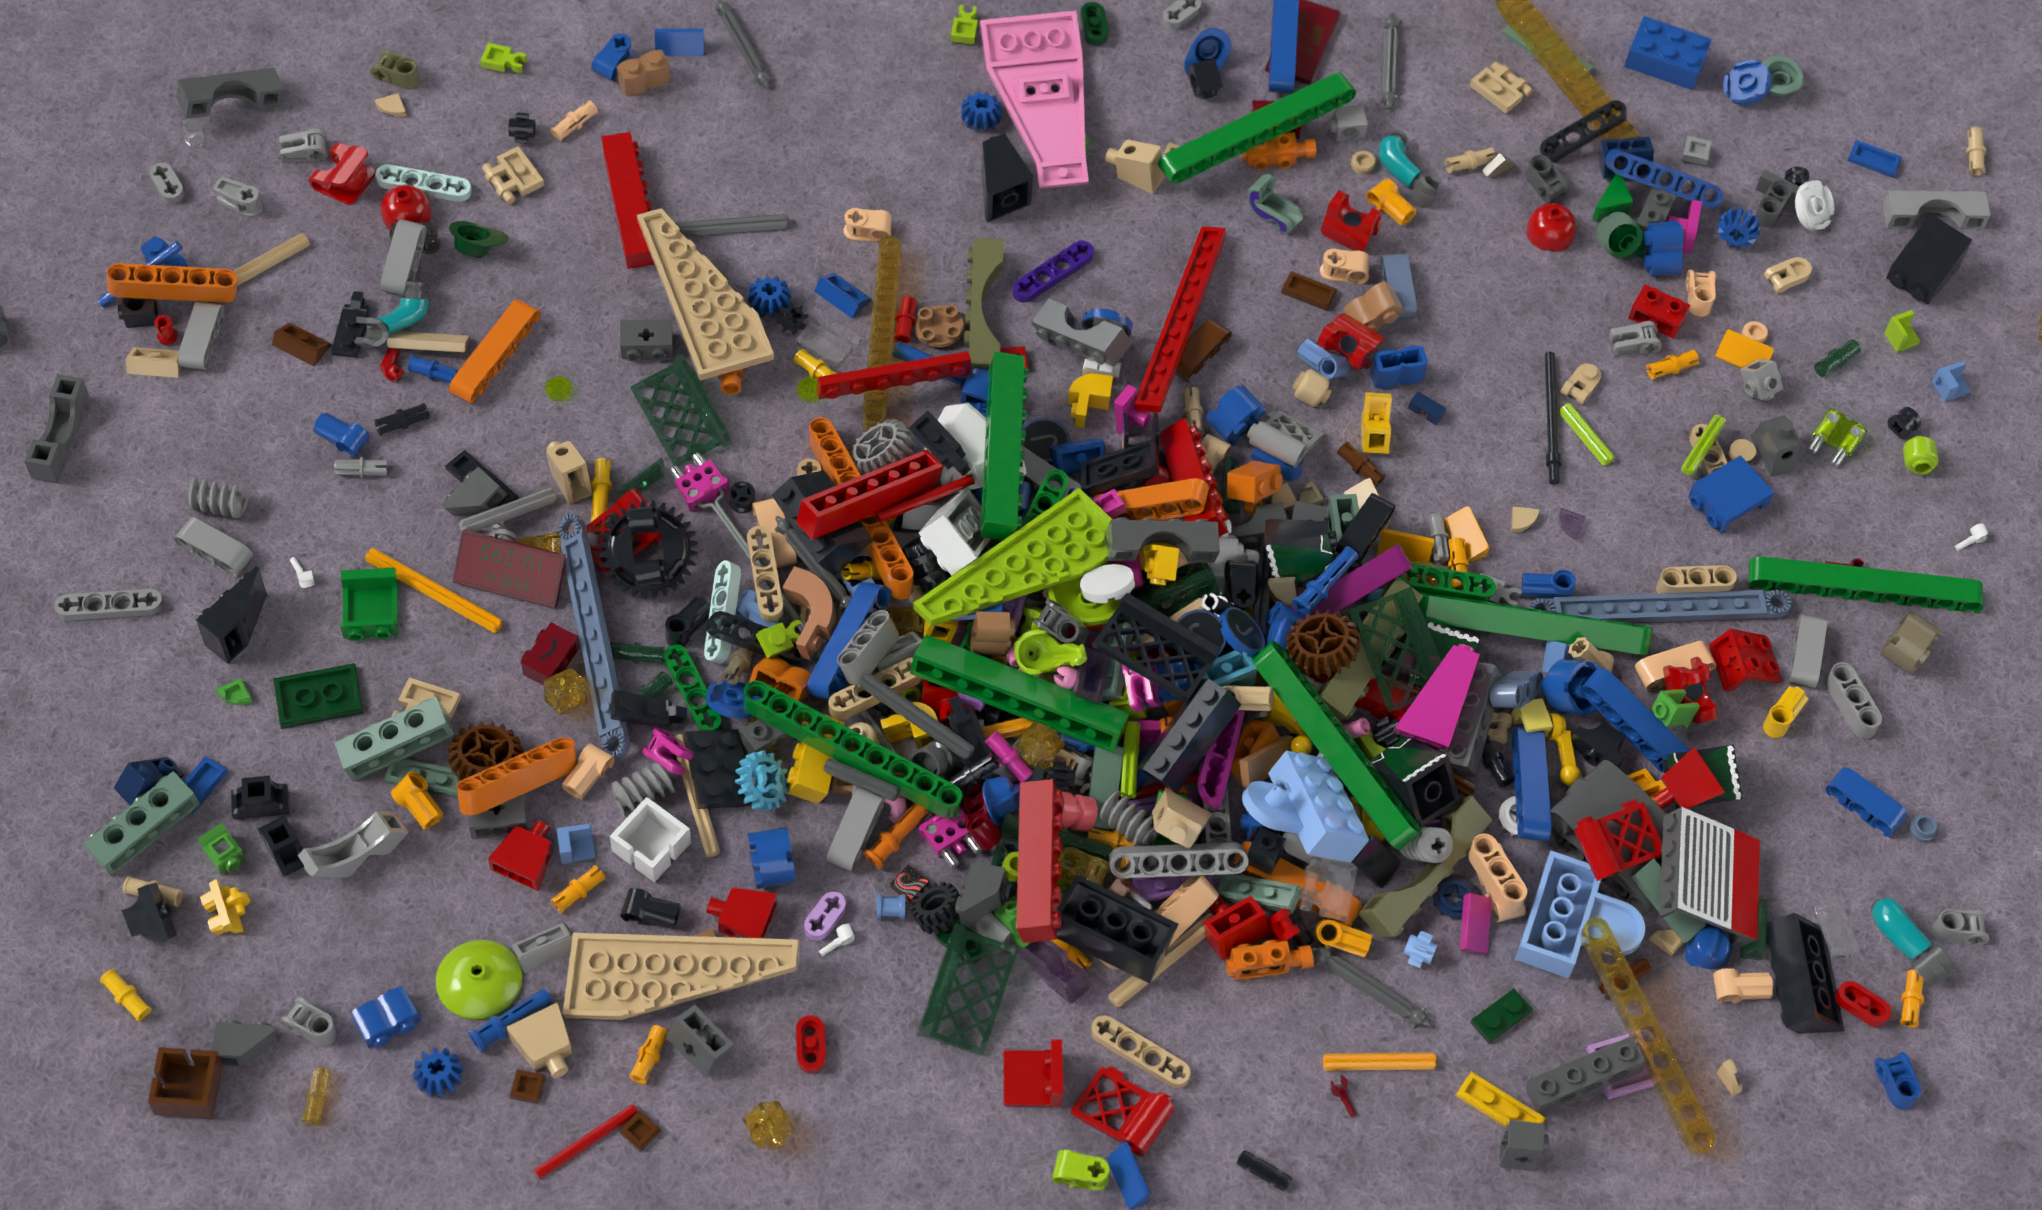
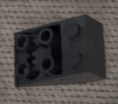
[196,566,267,664]

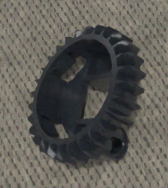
[599,500,698,599]

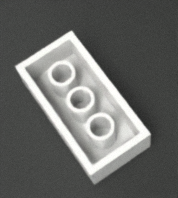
[919,487,991,576]

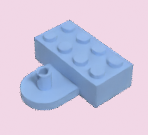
[1242,750,1369,863]
[1515,851,1645,979]

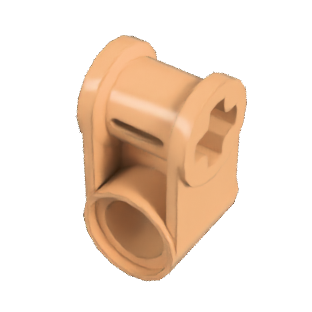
[843,208,892,243]
[1320,249,1369,284]
[1686,269,1716,317]

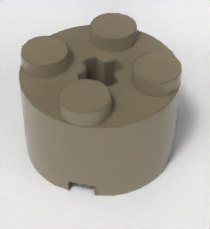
[1880,610,1942,674]

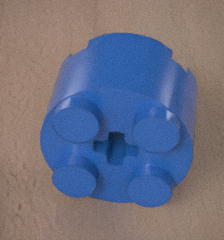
[1206,384,1266,446]
[1541,659,1600,715]
[748,828,796,889]

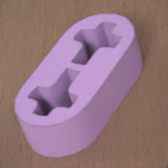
[804,892,846,941]

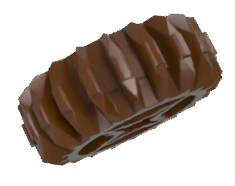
[1286,609,1360,679]
[448,720,523,782]

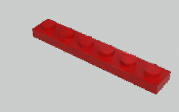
[816,351,971,400]

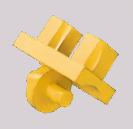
[200,879,250,935]

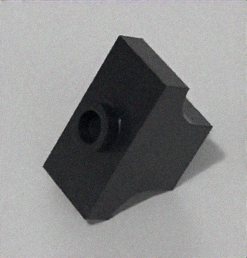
[1571,720,1626,769]
[231,775,290,820]
[257,816,304,877]
[121,882,177,942]

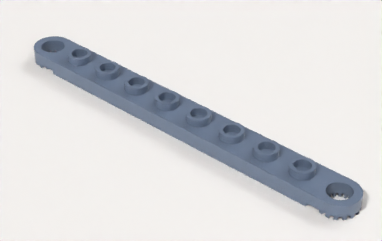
[558,514,630,759]
[1529,590,1791,623]

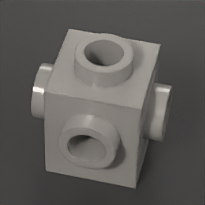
[1740,359,1783,401]

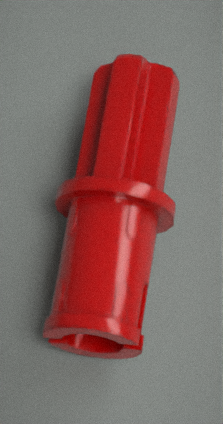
[894,295,917,344]

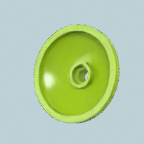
[1048,562,1130,626]
[436,940,522,1020]

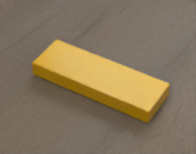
[1456,1071,1546,1127]

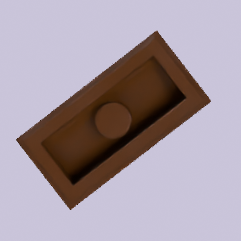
[272,323,332,367]

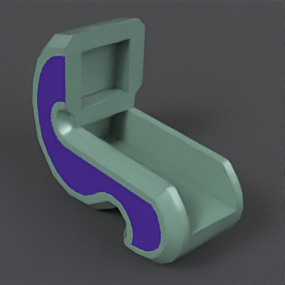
[1247,174,1304,234]

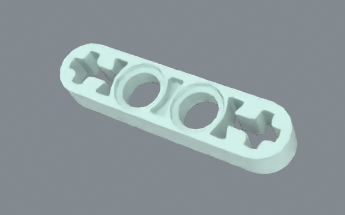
[375,164,472,202]
[704,560,741,664]

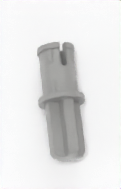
[334,457,388,478]
[1427,513,1450,564]

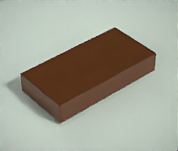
[1281,271,1337,311]

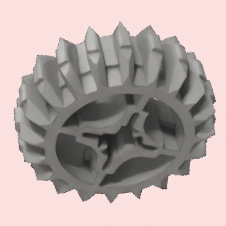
[849,419,916,475]

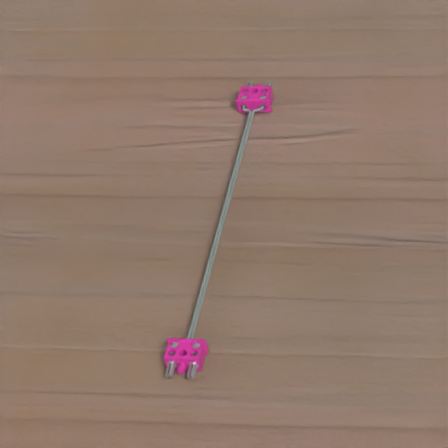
[670,453,982,868]

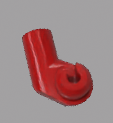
[380,348,403,382]

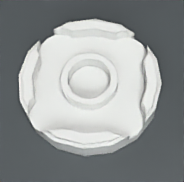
[1795,180,1834,230]
[1080,564,1135,603]

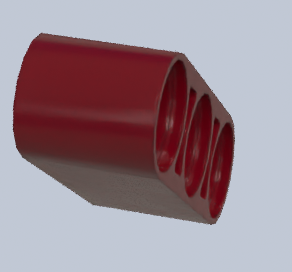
[963,783,1002,850]

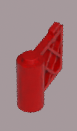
[586,488,662,578]
[1573,799,1663,881]
[1070,1065,1175,1157]

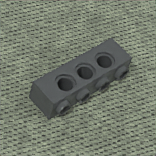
[1444,662,1503,777]
[1526,1036,1645,1115]

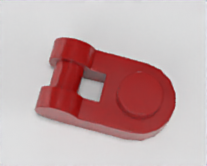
[1267,907,1301,942]

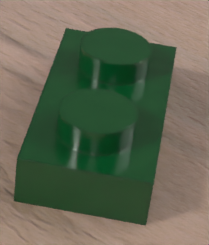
[1470,989,1533,1044]

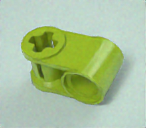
[1052,1150,1109,1191]

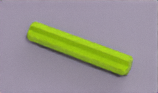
[1559,403,1614,466]
[1681,414,1726,476]
[1121,721,1140,799]

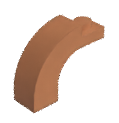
[782,566,838,660]

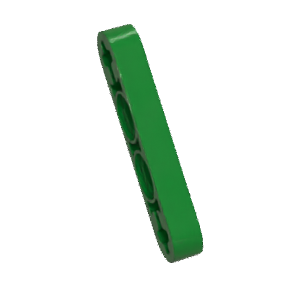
[1399,564,1496,602]
[664,644,722,731]

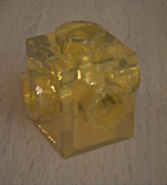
[544,668,589,715]
[1014,721,1065,770]
[742,1101,795,1149]

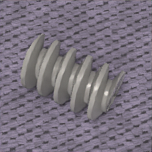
[188,477,249,519]
[612,763,675,816]
[1100,791,1159,846]
[1399,827,1453,863]

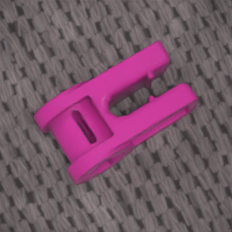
[1122,655,1160,712]
[642,727,694,776]

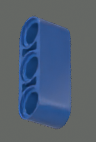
[1825,767,1907,837]

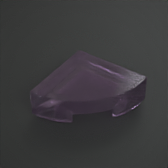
[1559,507,1586,540]

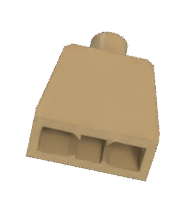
[1105,140,1164,194]
[546,441,593,505]
[1152,789,1212,849]
[507,1003,572,1078]

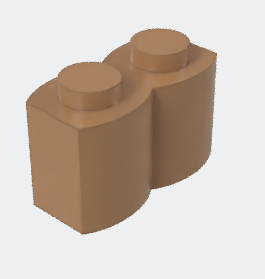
[617,50,670,96]
[1344,281,1404,332]
[970,612,1015,656]

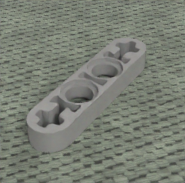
[54,589,164,621]

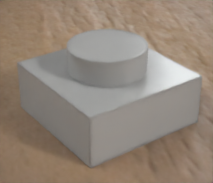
[1682,136,1712,166]

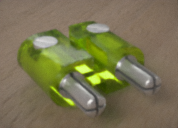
[1808,408,1867,467]

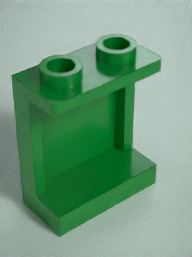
[340,567,398,641]

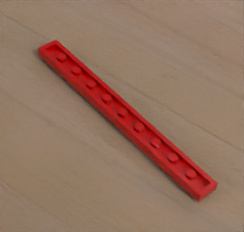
[1134,226,1227,413]

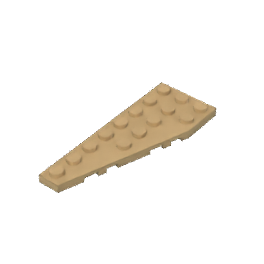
[637,208,774,381]
[563,933,800,1020]

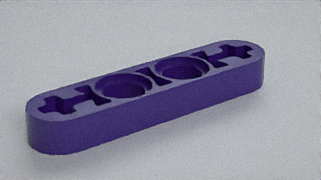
[1013,240,1094,303]

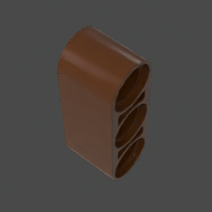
[1175,318,1232,382]

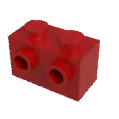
[1628,284,1691,339]

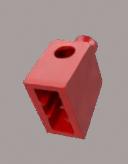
[1653,748,1724,810]
[488,821,553,891]
[706,887,777,938]

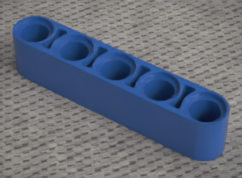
[1268,0,1299,94]
[1605,149,1723,207]
[807,582,892,700]
[1581,667,1690,773]
[1512,727,1551,842]

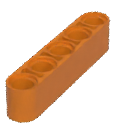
[107,263,237,303]
[449,299,541,404]
[1092,478,1209,521]
[457,737,577,816]
[1230,841,1363,927]

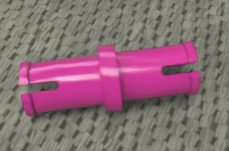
[984,730,1034,783]

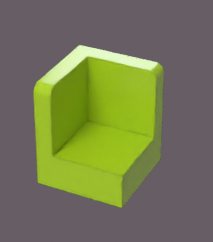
[1884,310,1920,352]

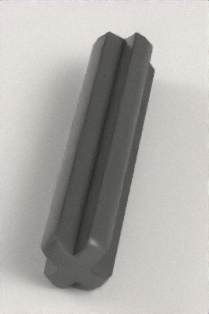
[823,758,900,801]

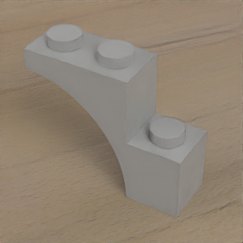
[298,811,409,877]

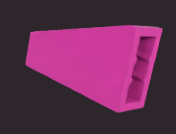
[1393,644,1480,751]

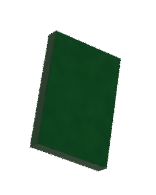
[273,663,364,729]

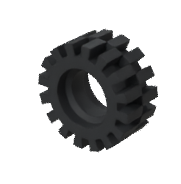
[910,882,960,934]

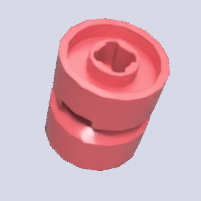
[1059,791,1098,833]

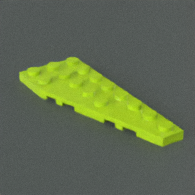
[914,488,1113,626]

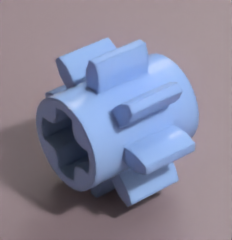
[1403,931,1437,968]

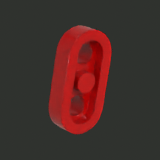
[1835,981,1891,1027]
[796,1015,826,1073]

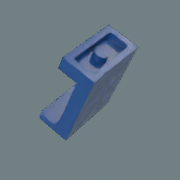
[1688,455,1774,534]

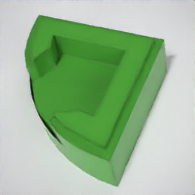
[216,678,253,705]

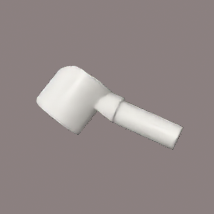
[1954,523,1988,551]
[290,557,315,588]
[819,924,855,957]

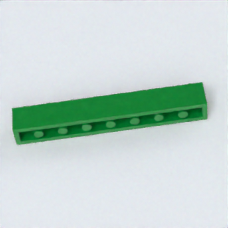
[980,351,1028,540]
[910,634,1130,753]

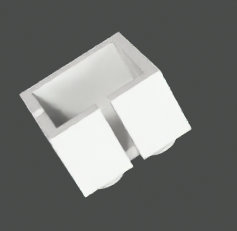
[610,797,691,883]

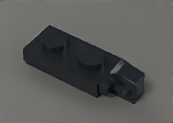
[331,291,369,358]
[908,411,971,476]
[611,690,687,728]
[947,695,995,765]

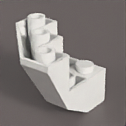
[925,403,1027,493]

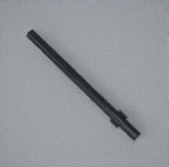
[1545,352,1562,485]

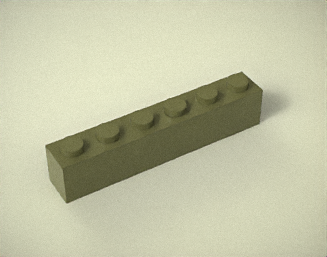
[1318,576,1423,722]

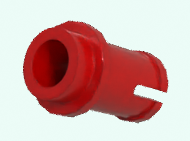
[154,315,178,345]

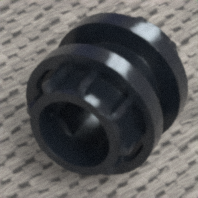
[902,536,953,591]

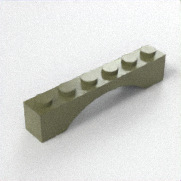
[964,238,1004,376]
[1358,796,1493,937]

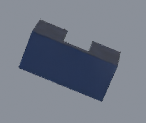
[1408,391,1446,425]

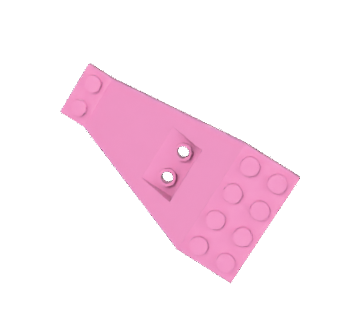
[980,11,1089,189]

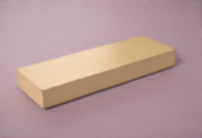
[387,331,469,353]

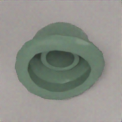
[1762,55,1804,97]

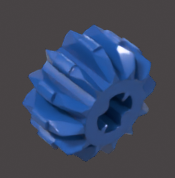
[961,90,1002,133]
[1717,206,1761,249]
[748,275,791,318]
[413,1047,463,1098]

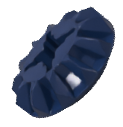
[1432,877,1477,919]

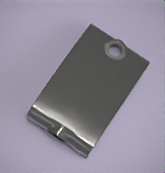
[1549,760,1667,915]

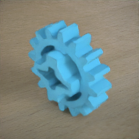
[735,750,788,812]

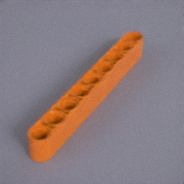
[809,417,913,600]

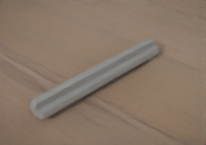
[459,488,556,532]

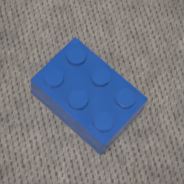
[1624,16,1712,90]

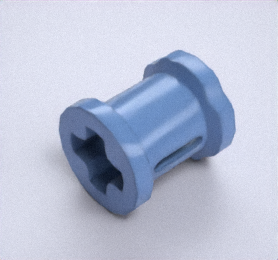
[876,894,905,920]

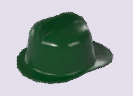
[1596,212,1645,260]
[449,221,509,258]

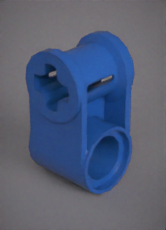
[591,34,633,82]
[1874,1052,1921,1110]

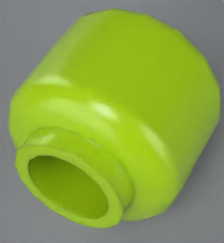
[1902,436,1939,475]

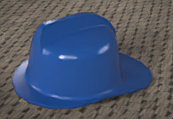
[1184,27,1231,78]
[983,776,1020,826]
[1685,922,1733,970]

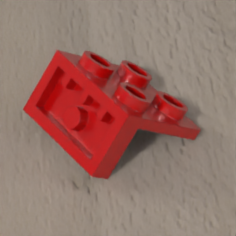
[1708,628,1783,691]
[1003,1039,1063,1107]

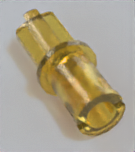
[301,1067,331,1126]

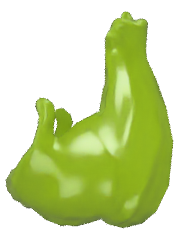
[1014,630,1087,675]

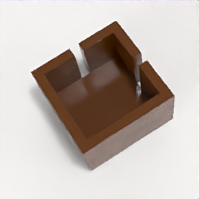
[148,1047,223,1119]

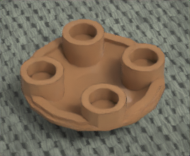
[914,304,965,348]

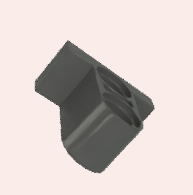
[1755,170,1799,228]

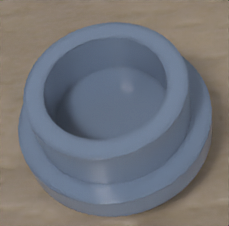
[1909,815,1938,842]

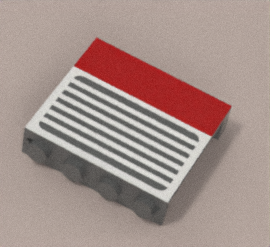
[1659,807,1760,948]

